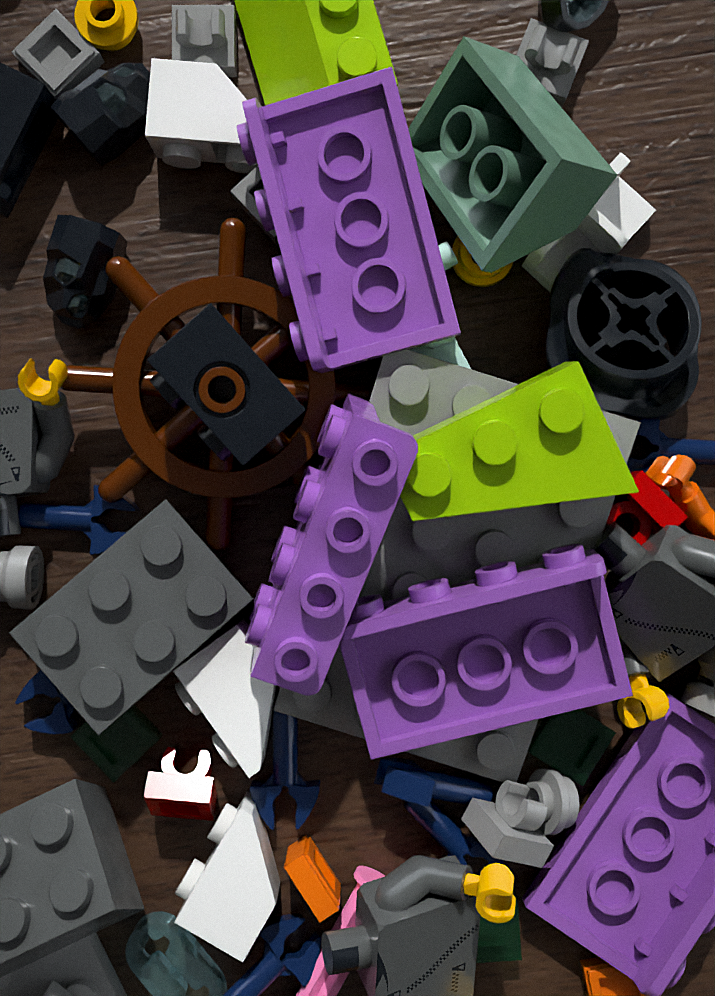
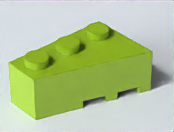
[400,361,639,521]

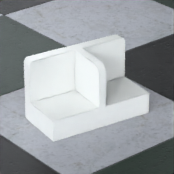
[522,153,656,292]

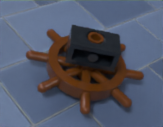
[60,218,374,552]

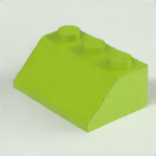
[234,0,398,105]

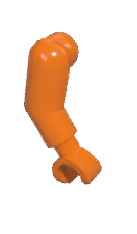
[646,455,715,540]

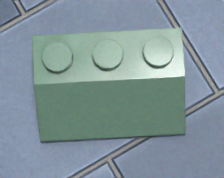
[408,36,617,273]

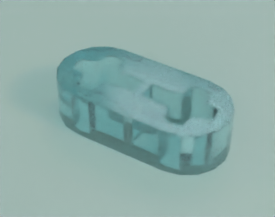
[125,911,227,996]

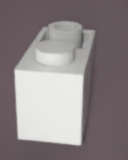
[145,58,258,174]
[173,619,277,778]
[174,791,281,962]

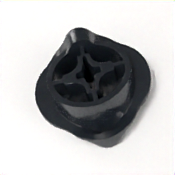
[545,248,702,420]

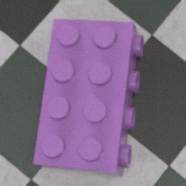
[237,67,461,373]
[245,393,418,696]
[339,544,633,759]
[522,689,715,996]

